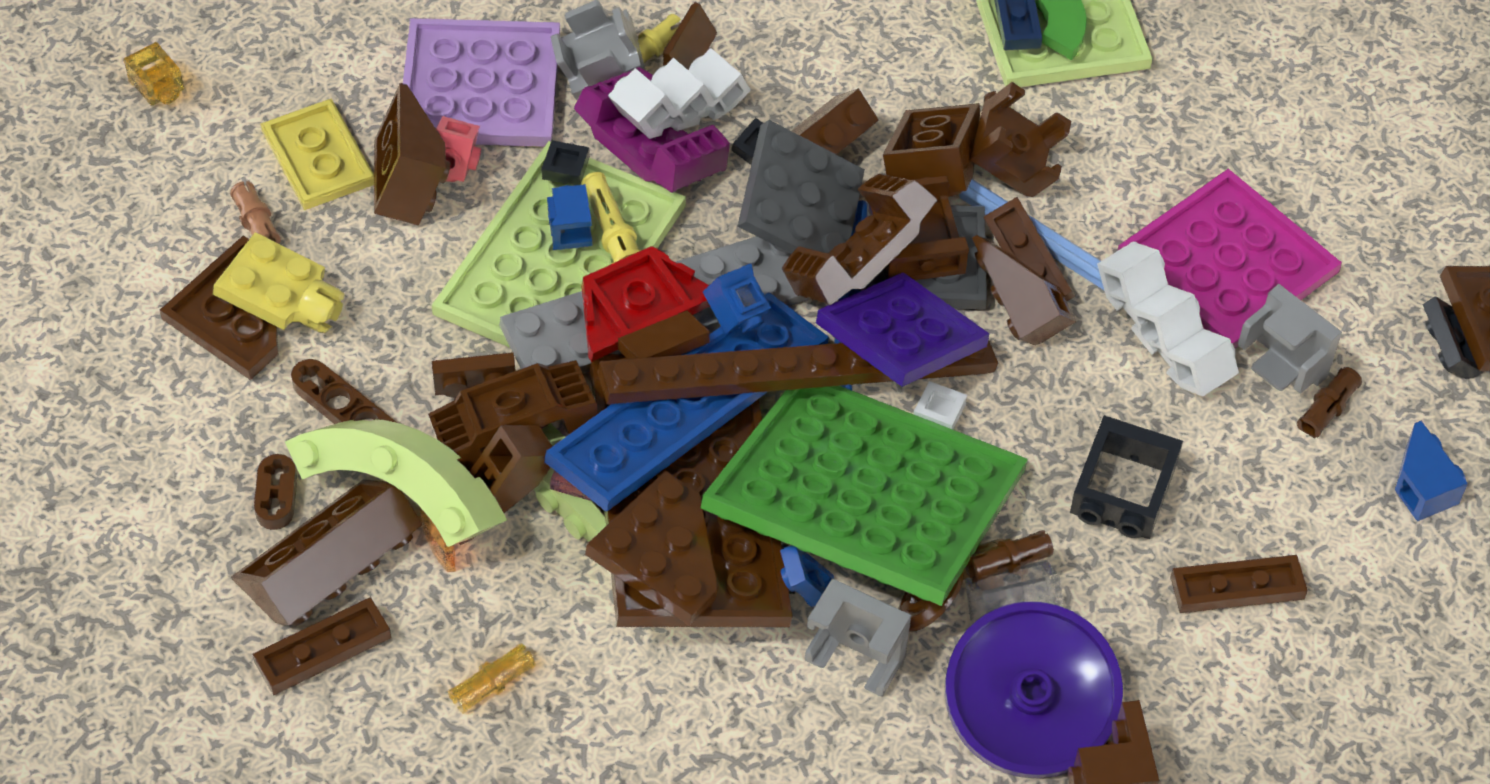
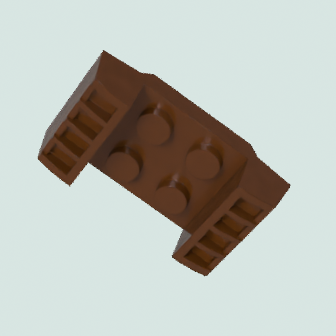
[782,174,937,305]
[428,360,598,471]

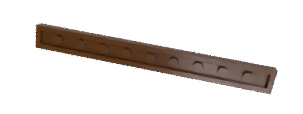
[597,340,998,404]

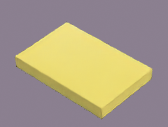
[260,98,374,210]

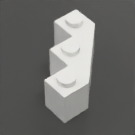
[608,48,751,139]
[1097,241,1239,397]

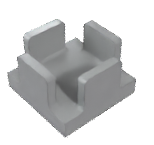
[550,0,646,100]
[1238,284,1342,394]

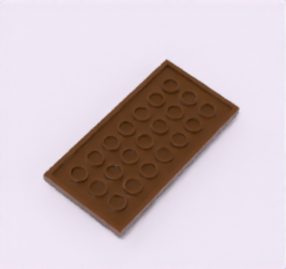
[590,354,793,628]

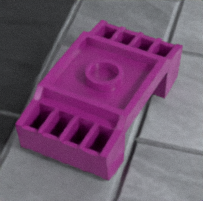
[574,67,730,193]

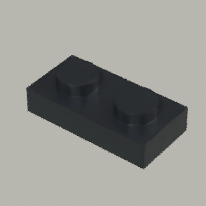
[1422,296,1483,379]

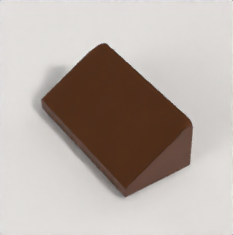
[663,2,717,70]

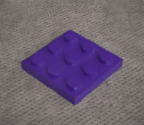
[816,273,990,387]

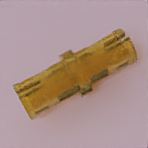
[447,643,536,714]

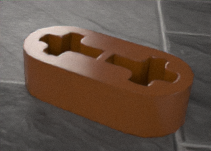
[254,454,297,530]

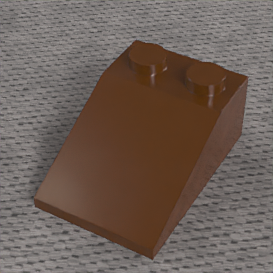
[374,83,450,226]
[883,103,981,197]

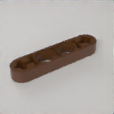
[291,359,397,424]

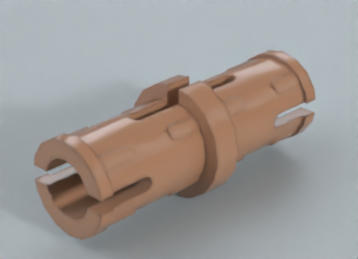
[230,181,281,244]

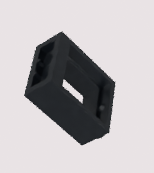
[1070,415,1183,539]

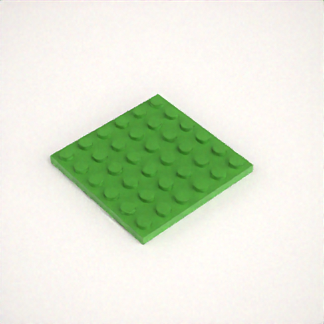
[701,386,1028,606]

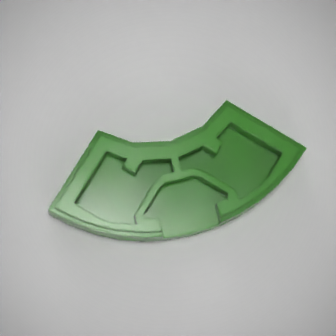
[1035,0,1086,60]

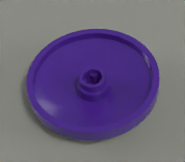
[945,602,1123,778]

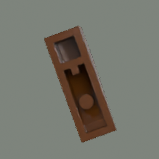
[459,425,552,545]

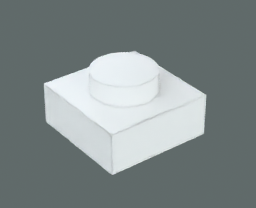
[914,381,967,429]

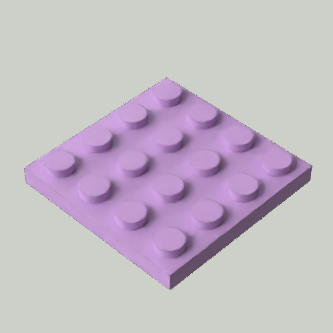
[403,18,560,147]

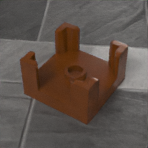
[970,82,1072,197]

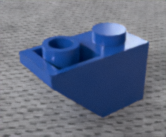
[1395,420,1468,522]

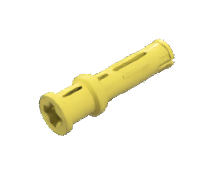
[582,172,641,264]

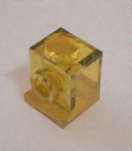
[123,42,184,106]

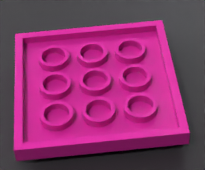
[1117,168,1342,349]

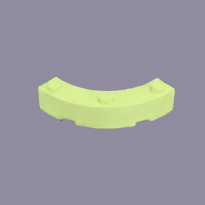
[285,419,507,547]

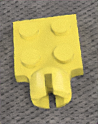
[213,232,345,333]

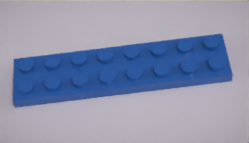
[544,292,829,512]

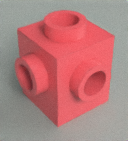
[436,116,482,182]

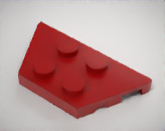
[581,246,710,362]

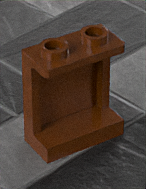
[868,176,969,280]

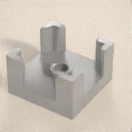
[805,578,911,697]

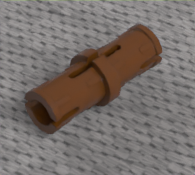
[1297,367,1362,439]
[965,530,1054,582]

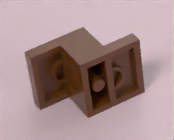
[1068,700,1160,784]

